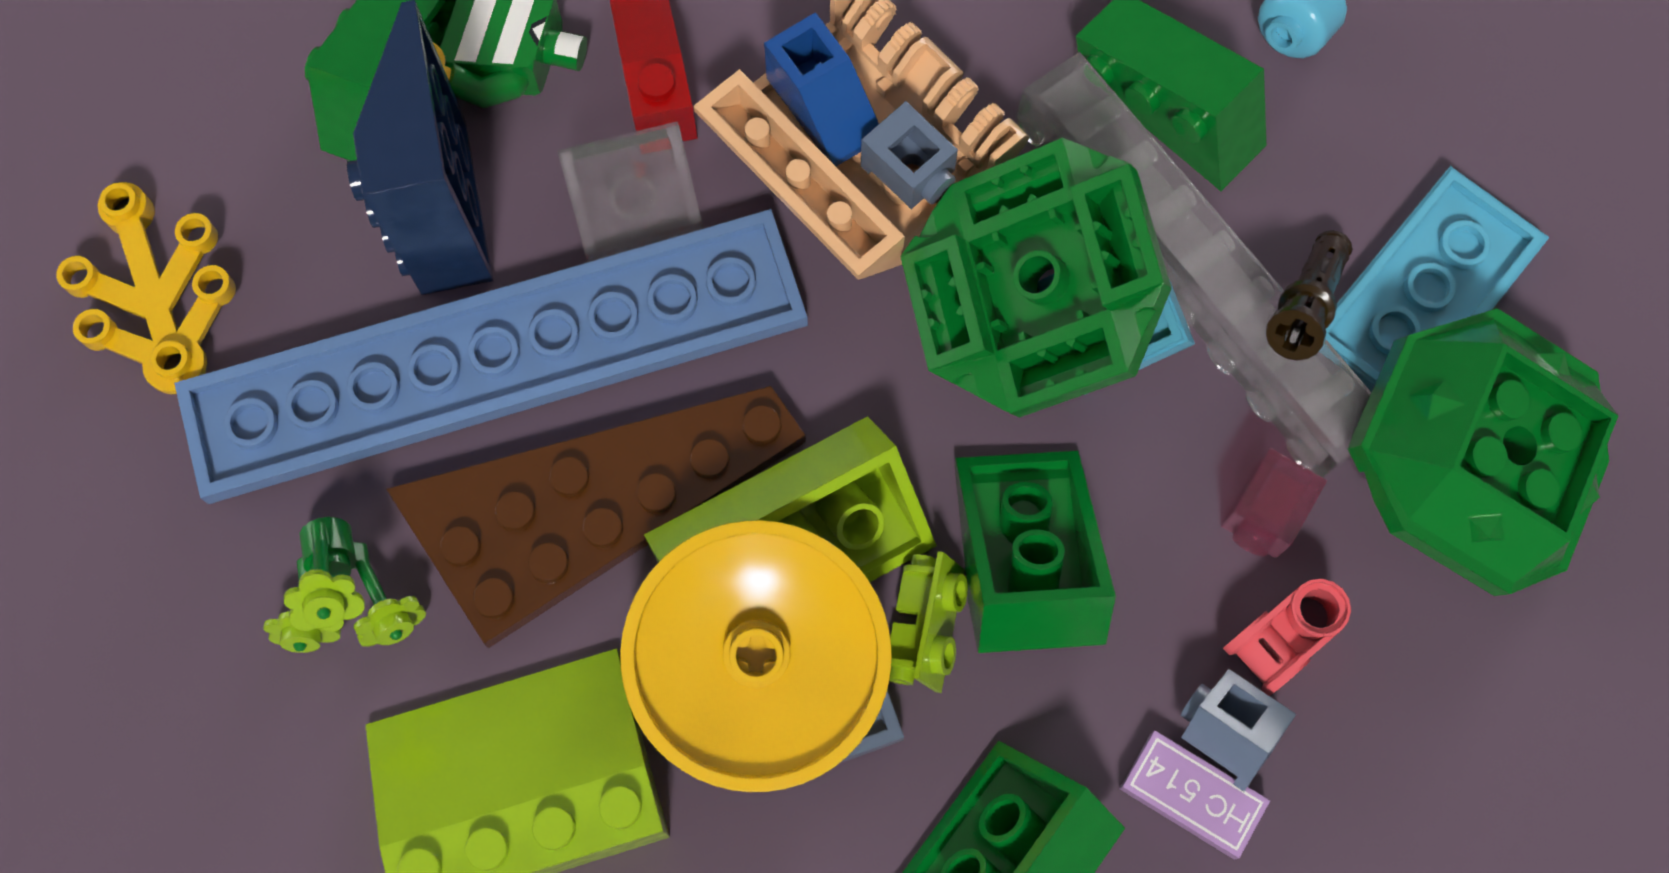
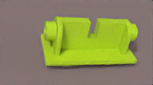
[889,551,968,693]

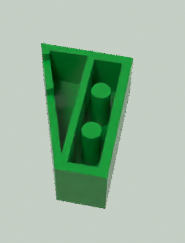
[305,0,456,161]
[1076,0,1267,191]

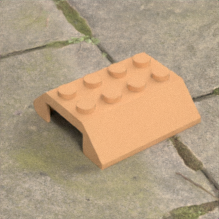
[694,0,1029,280]

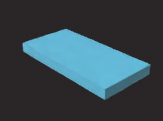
[1318,166,1550,393]

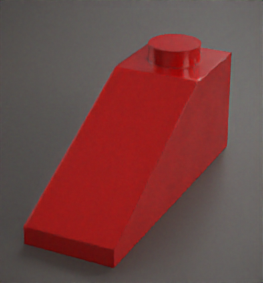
[610,0,698,150]

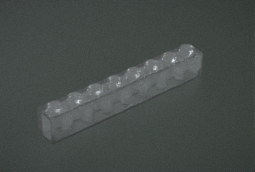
[1017,52,1371,480]

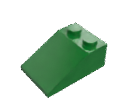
[955,450,1116,653]

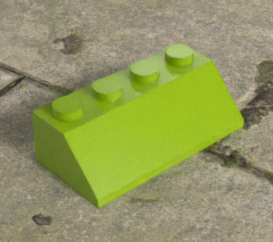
[644,416,937,582]

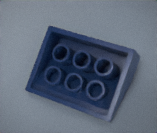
[347,0,493,295]

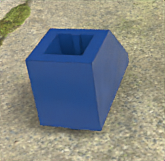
[764,12,879,167]

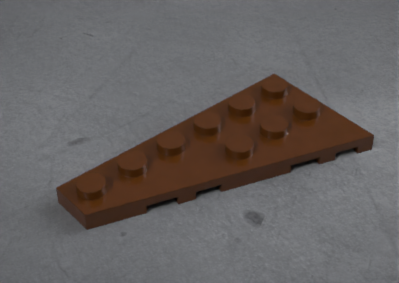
[386,386,806,648]

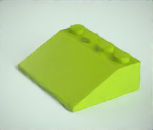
[365,648,670,873]

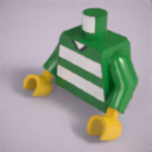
[433,0,587,108]

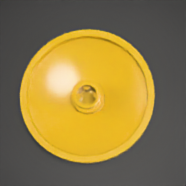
[620,520,891,792]

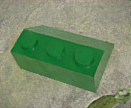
[902,740,1125,873]

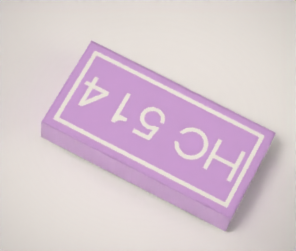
[1119,730,1270,860]

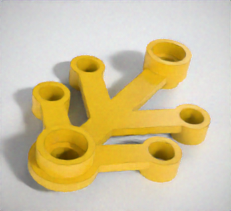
[56,182,236,394]

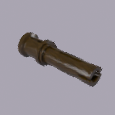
[1266,230,1353,361]

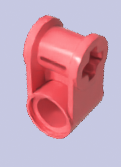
[1223,579,1351,696]

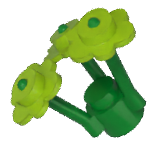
[263,517,426,653]

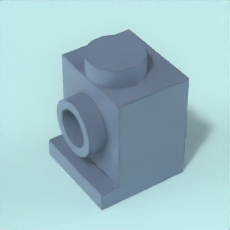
[860,101,958,209]
[1180,669,1297,792]

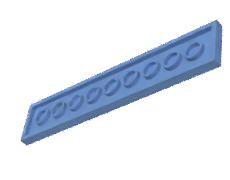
[174,209,808,504]

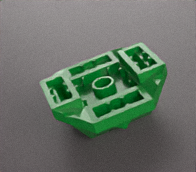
[900,138,1172,418]
[1347,308,1619,596]

